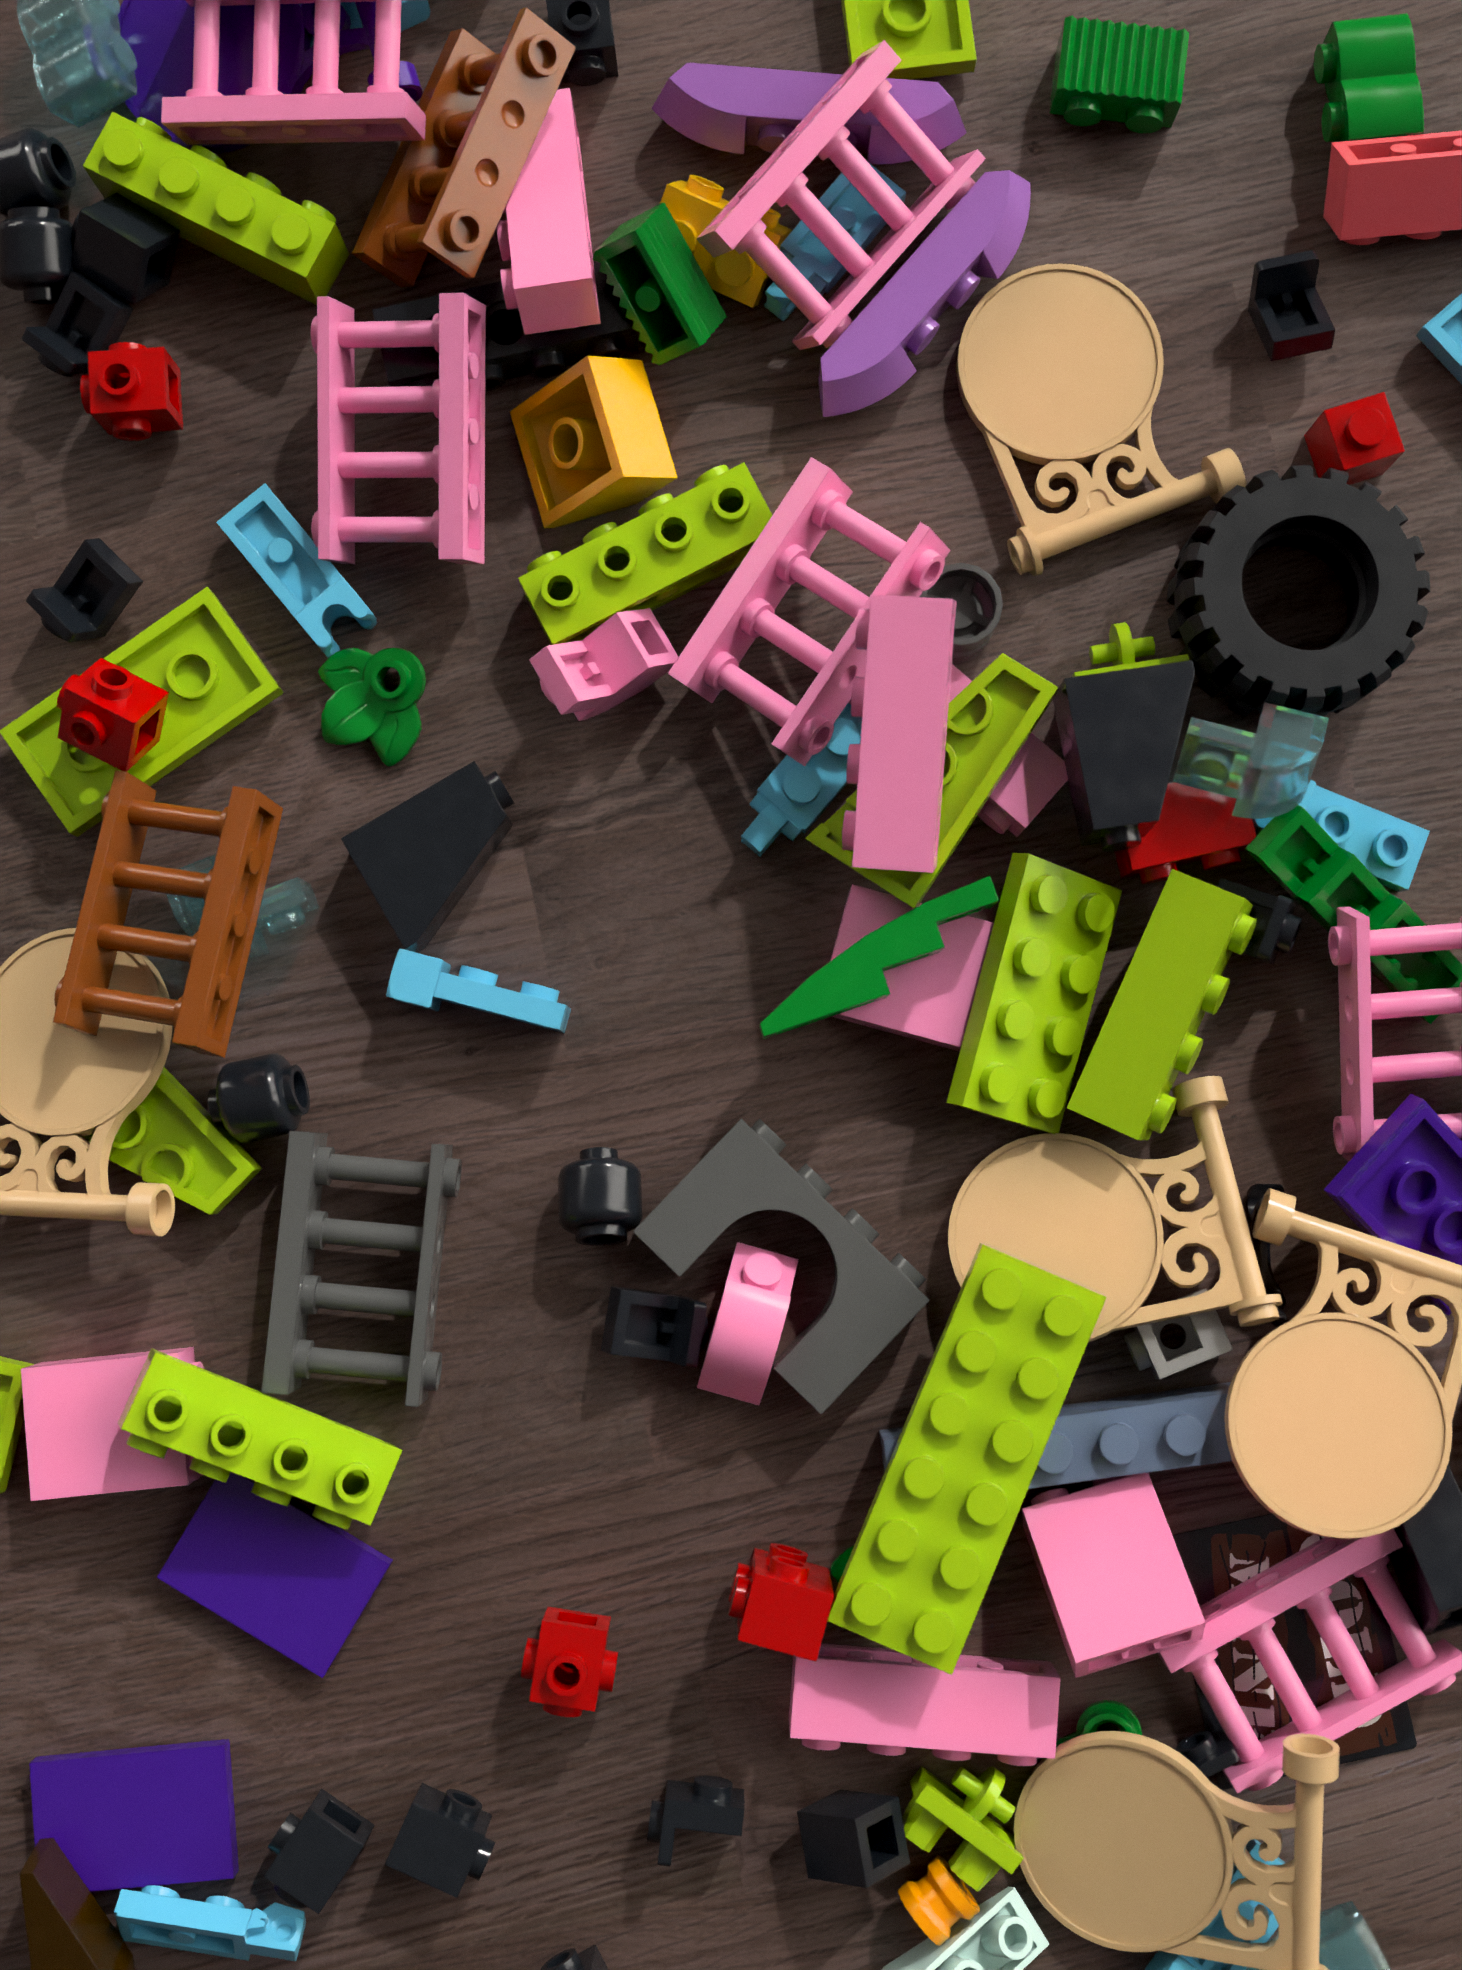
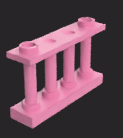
[161,0,426,145]
[696,40,986,350]
[310,293,486,564]
[668,457,951,766]
[1328,906,1462,1162]
[1158,1529,1462,1793]

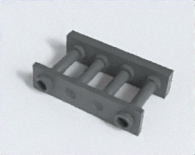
[262,1131,462,1407]

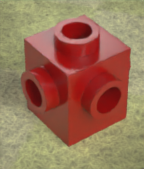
[80,342,183,441]
[57,658,169,772]
[521,1607,619,1717]

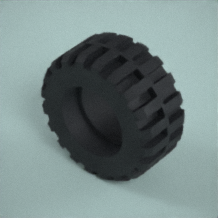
[1167,465,1430,724]

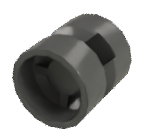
[920,563,1003,665]

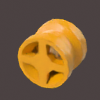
[898,1855,980,1946]

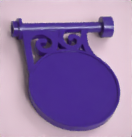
[111,0,423,154]

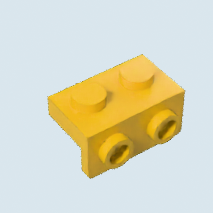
[660,175,792,308]

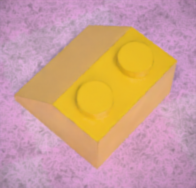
[510,355,678,528]

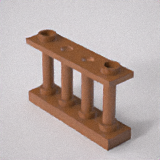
[351,7,576,288]
[53,770,283,1058]

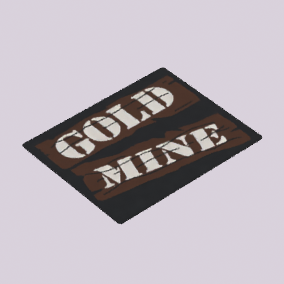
[1172,1513,1417,1790]

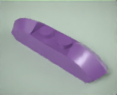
[651,63,967,164]
[818,170,1031,417]

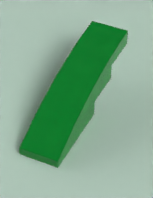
[1245,801,1462,1024]
[759,876,999,1040]

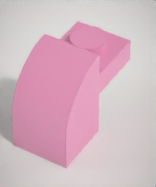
[529,608,678,721]
[697,1242,799,1406]

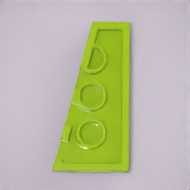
[805,653,1058,909]

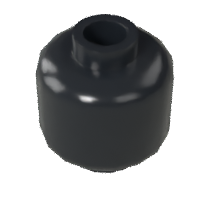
[0,128,76,219]
[0,207,78,304]
[208,1053,310,1143]
[558,1147,642,1246]

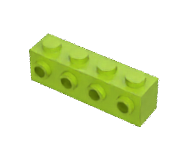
[83,111,349,305]
[518,462,772,645]
[1067,869,1257,1140]
[118,1348,402,1530]

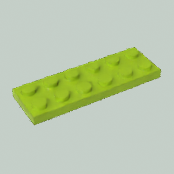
[827,1243,1107,1675]

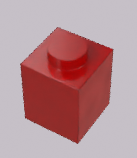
[1304,392,1405,485]

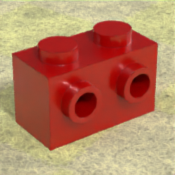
[728,1543,834,1662]

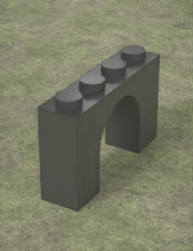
[633,1119,930,1415]

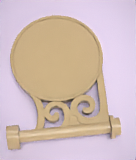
[956,264,1246,576]
[0,928,175,1236]
[948,1076,1283,1342]
[1224,1188,1462,1538]
[1014,1731,1339,1970]

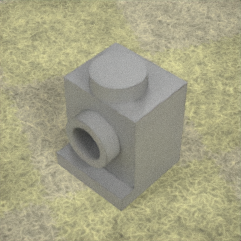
[1124,1288,1233,1379]

